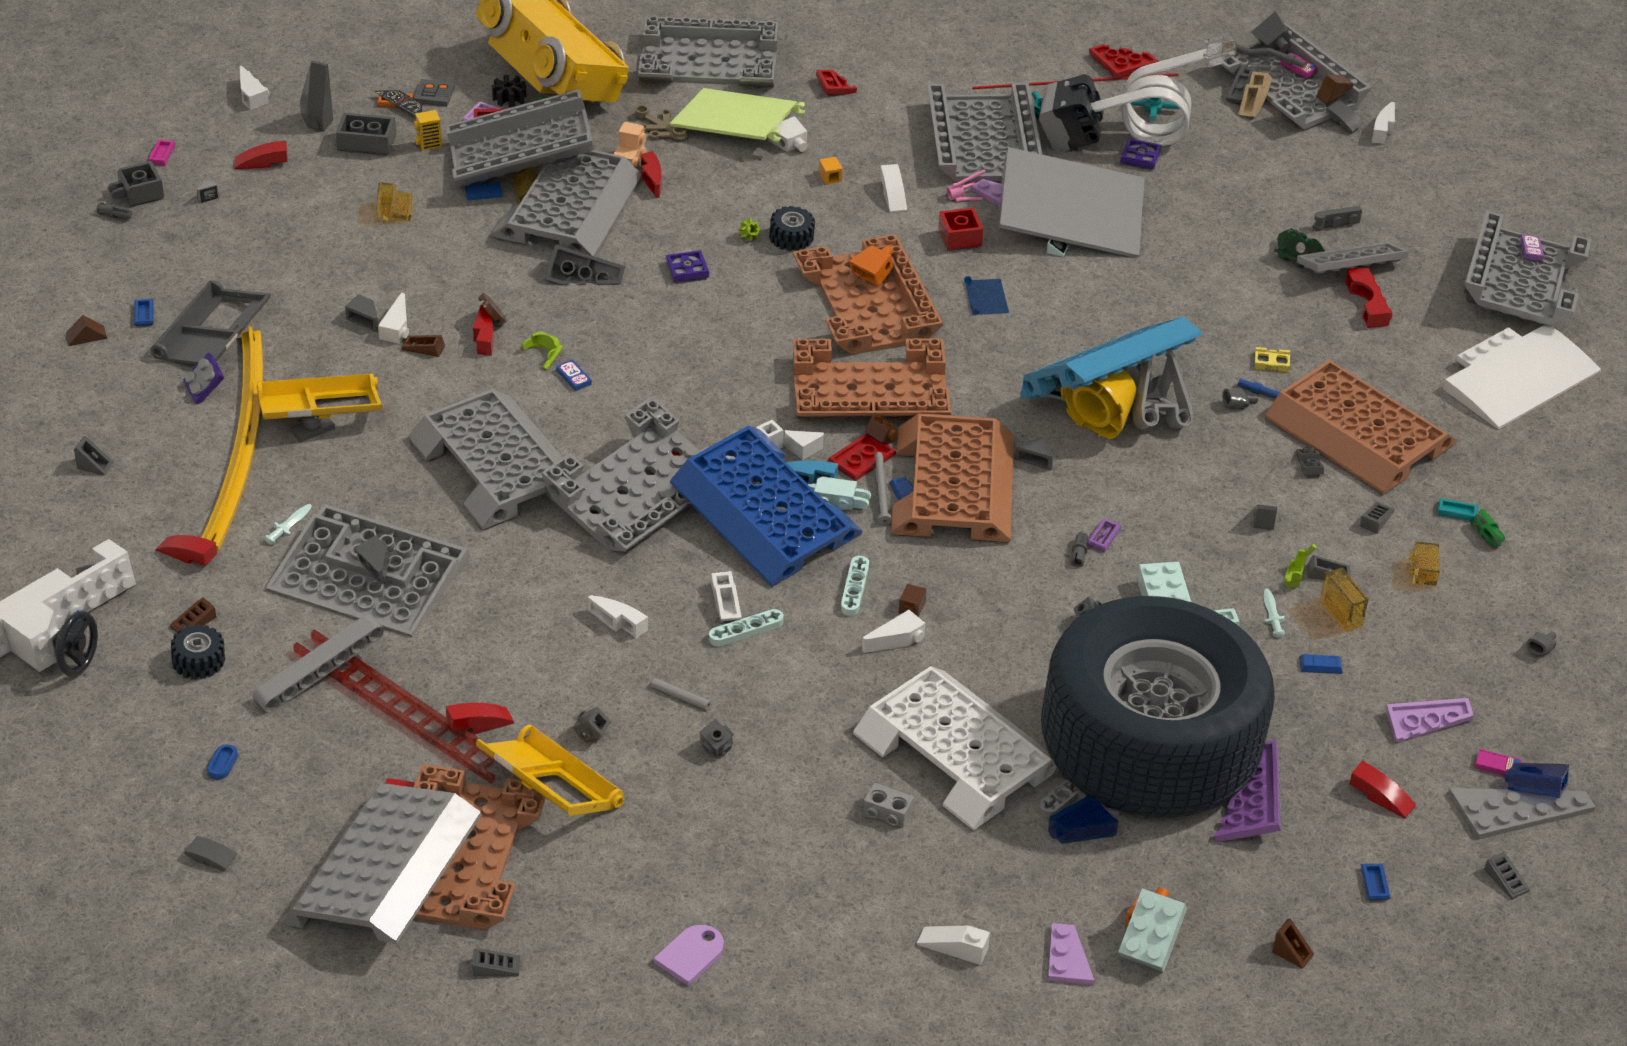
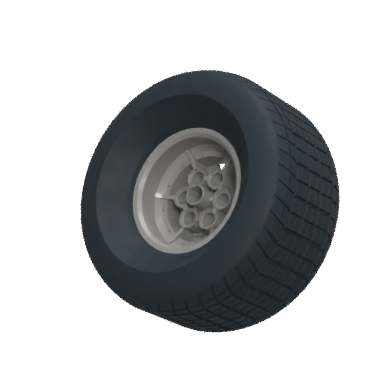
[1041,596,1275,818]

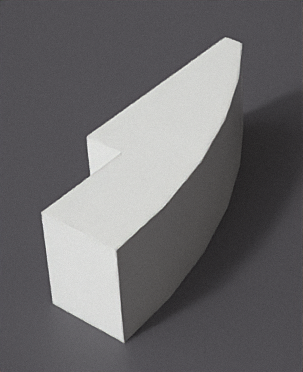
[1372,102,1395,144]
[880,164,907,213]
[711,571,742,622]
[588,595,648,638]

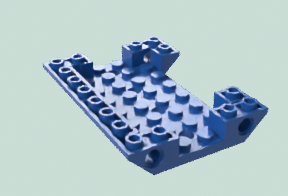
[670,425,863,587]

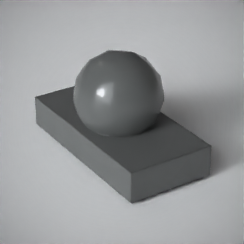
[291,416,335,442]

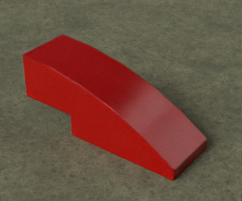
[235,140,288,169]
[640,151,661,198]
[473,305,494,355]
[156,535,217,566]
[446,702,514,734]
[1349,760,1416,819]

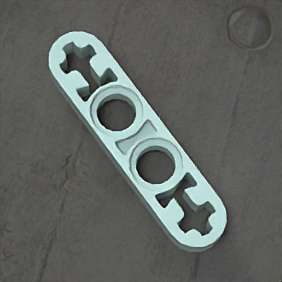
[841,556,869,616]
[709,609,784,647]

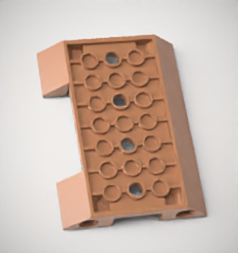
[793,234,943,355]
[793,338,951,418]
[1265,360,1457,494]
[891,413,1014,542]
[414,764,550,930]

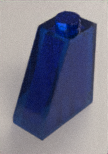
[1505,763,1570,798]
[1048,795,1118,844]

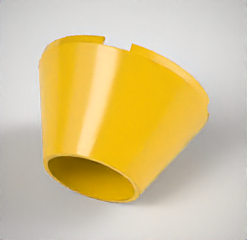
[1061,368,1137,439]

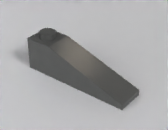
[300,60,333,132]
[545,244,626,285]

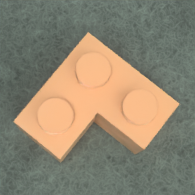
[614,122,647,168]

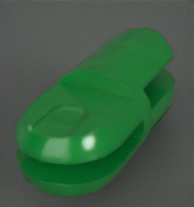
[1470,509,1505,547]

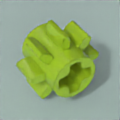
[737,218,761,241]

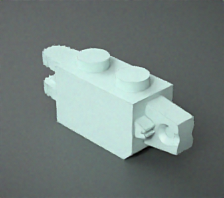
[808,477,871,511]

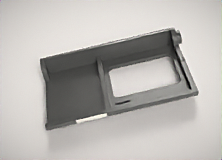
[151,280,271,365]

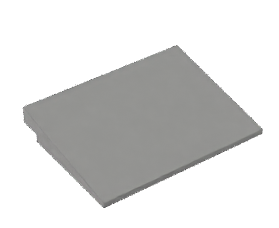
[999,147,1144,258]
[266,504,469,637]

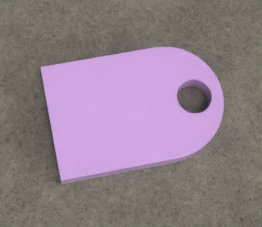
[654,925,724,986]

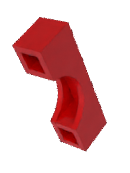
[1345,268,1393,328]

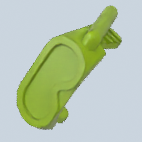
[522,331,563,370]
[1284,544,1316,588]

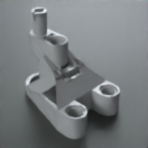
[1124,348,1193,430]

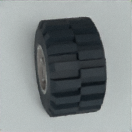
[769,206,815,251]
[171,624,225,680]

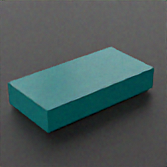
[1437,498,1479,521]

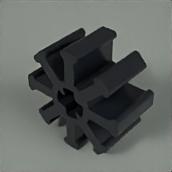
[492,75,526,107]

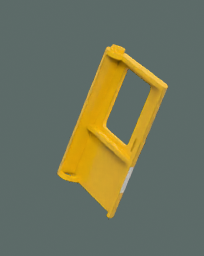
[257,373,382,420]
[476,724,624,816]

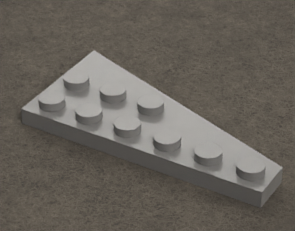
[1448,788,1596,839]

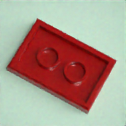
[828,433,896,481]

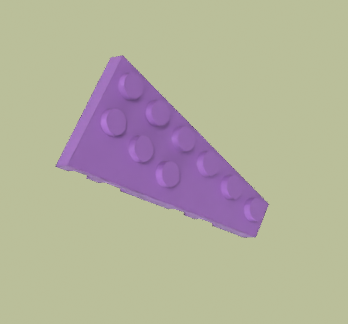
[1214,740,1281,842]

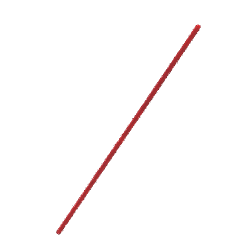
[972,73,1179,89]

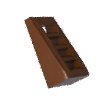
[402,335,445,357]
[170,597,217,633]

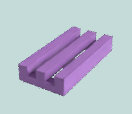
[1087,518,1121,552]

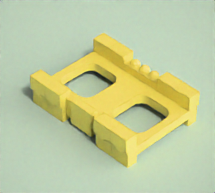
[1254,347,1290,373]

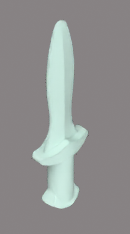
[265,504,312,545]
[1264,589,1285,638]

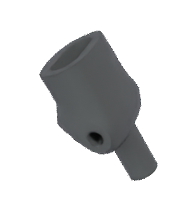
[1222,388,1258,409]
[1526,632,1557,656]

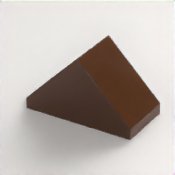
[1317,74,1354,106]
[66,315,107,346]
[1272,918,1314,968]

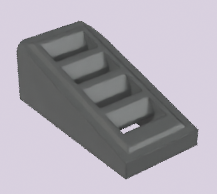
[1360,502,1395,534]
[1307,555,1351,582]
[1484,852,1530,900]
[472,949,520,976]

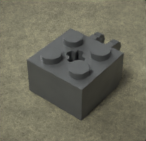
[107,161,164,206]

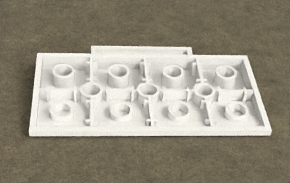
[1443,324,1601,430]

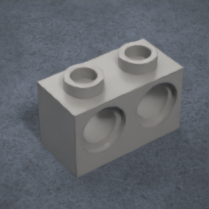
[863,783,914,828]

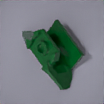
[1274,228,1325,268]

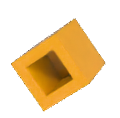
[819,157,843,185]

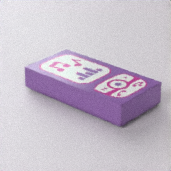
[1520,234,1544,261]

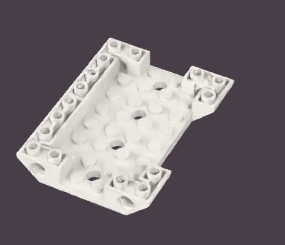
[853,666,1059,831]

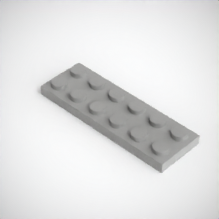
[1297,242,1409,273]

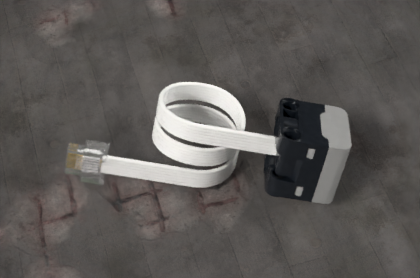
[1039,35,1237,152]

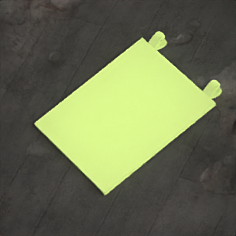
[670,88,805,142]

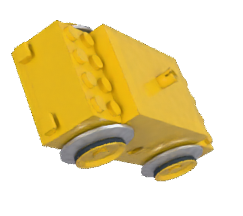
[475,0,629,103]

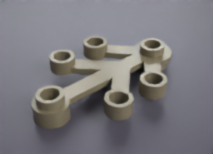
[635,105,688,141]

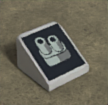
[196,180,219,203]

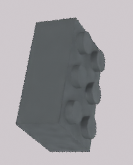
[336,113,396,155]

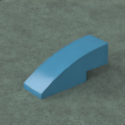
[786,461,838,484]

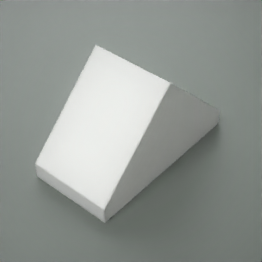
[784,430,824,460]

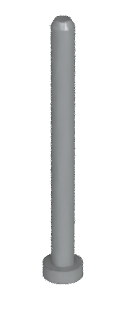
[875,452,892,525]

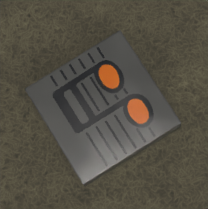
[414,79,455,107]

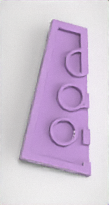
[1385,698,1474,743]

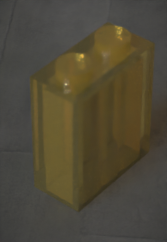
[1320,567,1369,633]

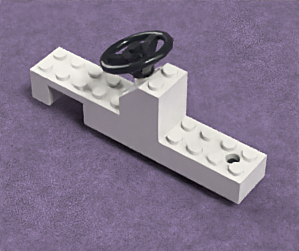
[0,539,136,677]

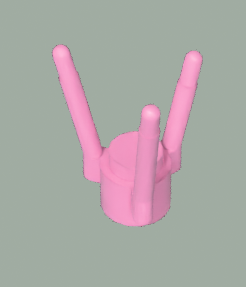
[946,170,986,203]

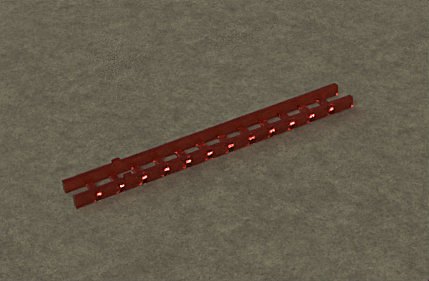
[293,629,505,784]

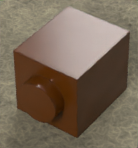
[899,584,927,617]

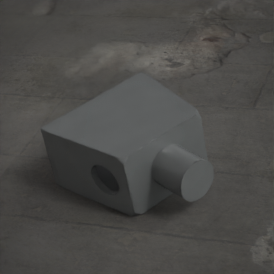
[1251,11,1292,52]

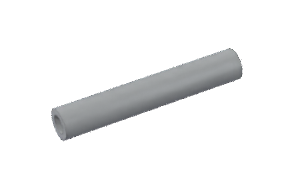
[651,678,711,710]

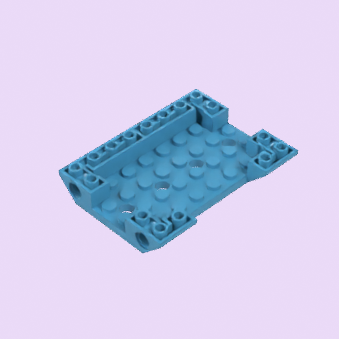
[1020,316,1202,400]

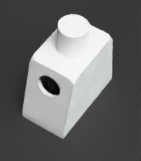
[768,116,808,152]

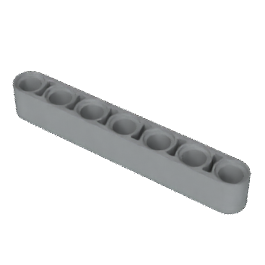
[253,614,384,713]

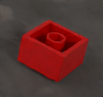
[938,207,983,250]

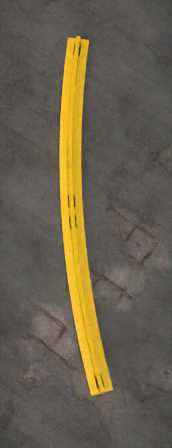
[201,326,263,551]

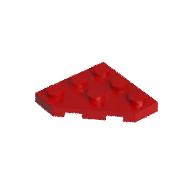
[1089,44,1159,78]

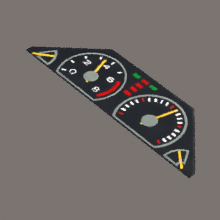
[374,90,422,116]

